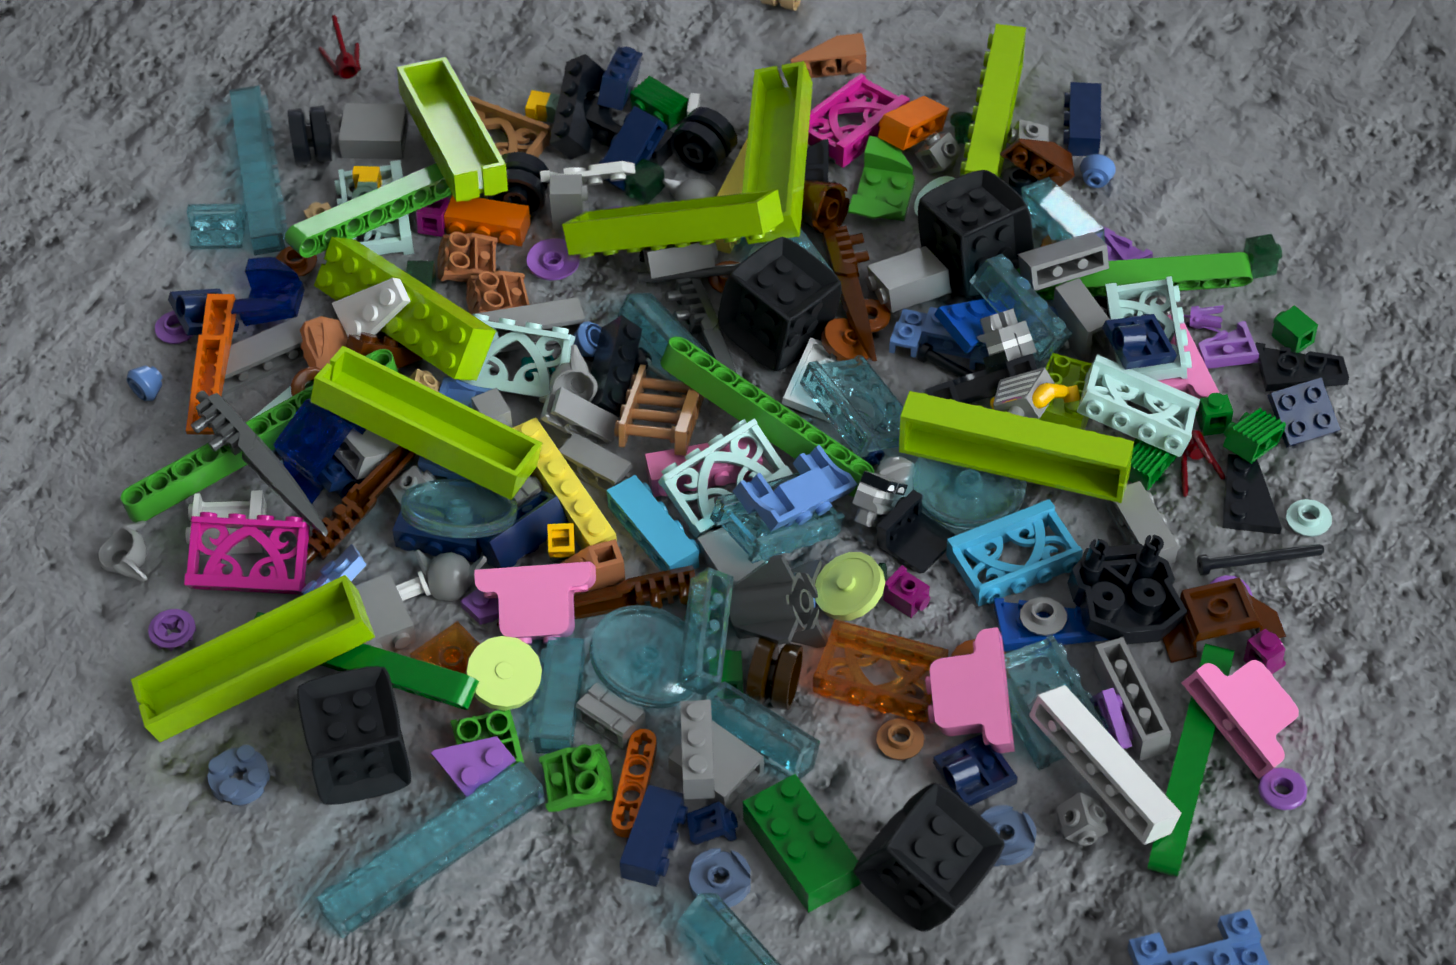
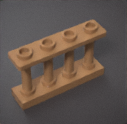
[614,364,704,456]

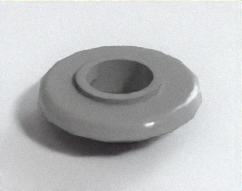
[1020,597,1067,636]

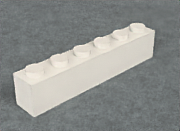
[1029,685,1181,845]

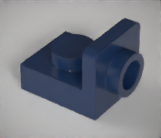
[687,802,738,845]

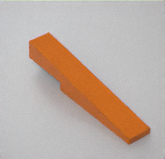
[186,294,238,435]

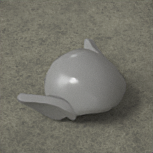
[663,177,718,201]
[539,344,598,403]
[97,521,148,582]
[415,550,487,601]

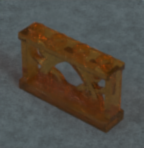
[813,619,949,723]

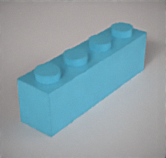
[606,475,701,571]

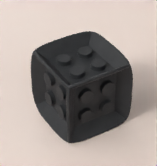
[918,170,1034,297]
[718,237,842,371]
[297,666,411,805]
[854,783,1005,932]

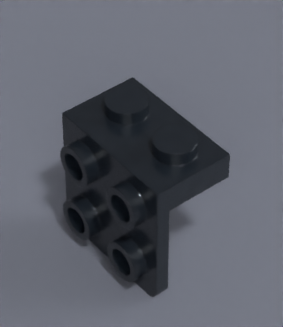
[876,489,955,573]

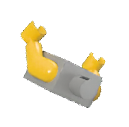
[990,367,1081,419]

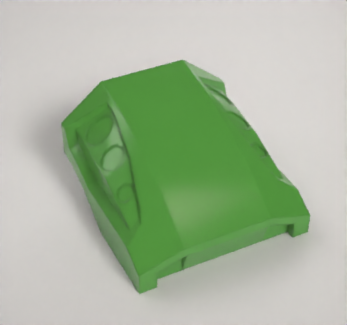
[451,710,524,768]
[539,743,615,812]

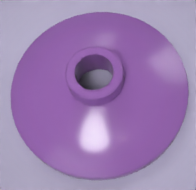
[527,238,580,280]

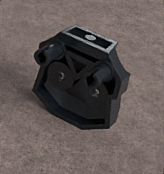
[1067,535,1187,644]

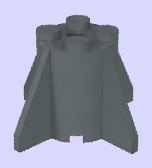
[724,554,829,648]

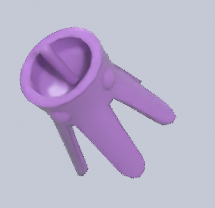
[1184,305,1224,333]

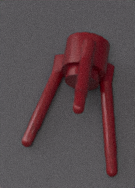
[318,15,361,79]
[1180,430,1226,497]

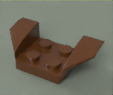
[1163,577,1286,663]

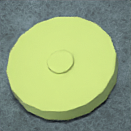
[815,552,885,621]
[466,636,542,711]

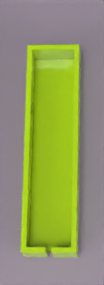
[960,24,1026,178]
[397,57,508,202]
[742,61,813,244]
[562,189,784,258]
[314,237,496,381]
[310,346,543,500]
[899,391,1134,503]
[131,574,376,742]

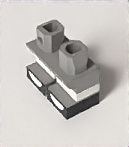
[977,309,1037,368]
[852,471,908,527]

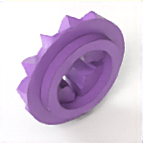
[148,609,196,652]

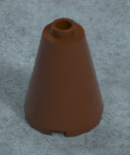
[801,180,850,234]

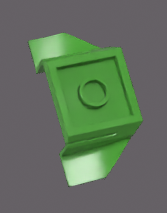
[848,136,915,222]

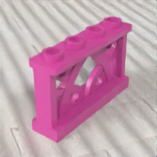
[808,74,910,168]
[184,512,310,595]

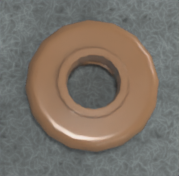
[876,718,924,760]

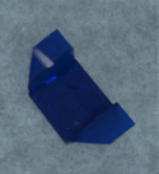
[231,257,305,326]
[273,399,367,504]

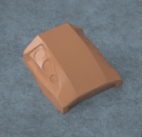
[437,232,498,282]
[466,270,530,314]
[300,316,348,369]

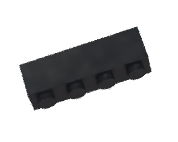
[590,315,642,418]

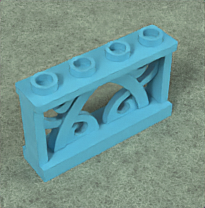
[946,499,1083,606]

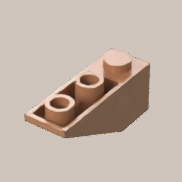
[791,33,867,78]
[560,539,625,595]

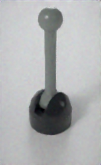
[634,347,684,395]

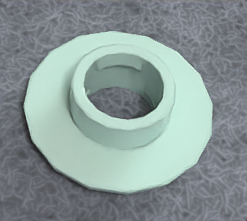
[1286,499,1332,537]

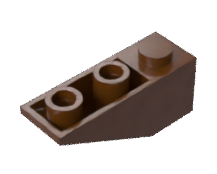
[1000,138,1075,190]
[346,332,423,369]

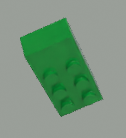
[742,774,861,913]

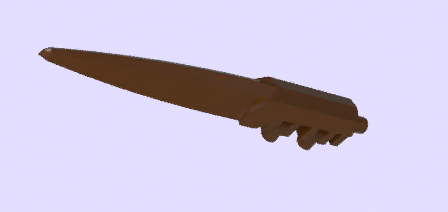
[822,223,877,361]
[306,446,416,565]
[496,565,712,626]

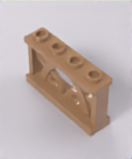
[468,95,551,158]

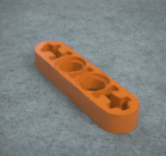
[611,729,657,838]

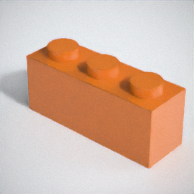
[878,96,949,150]
[444,194,531,247]

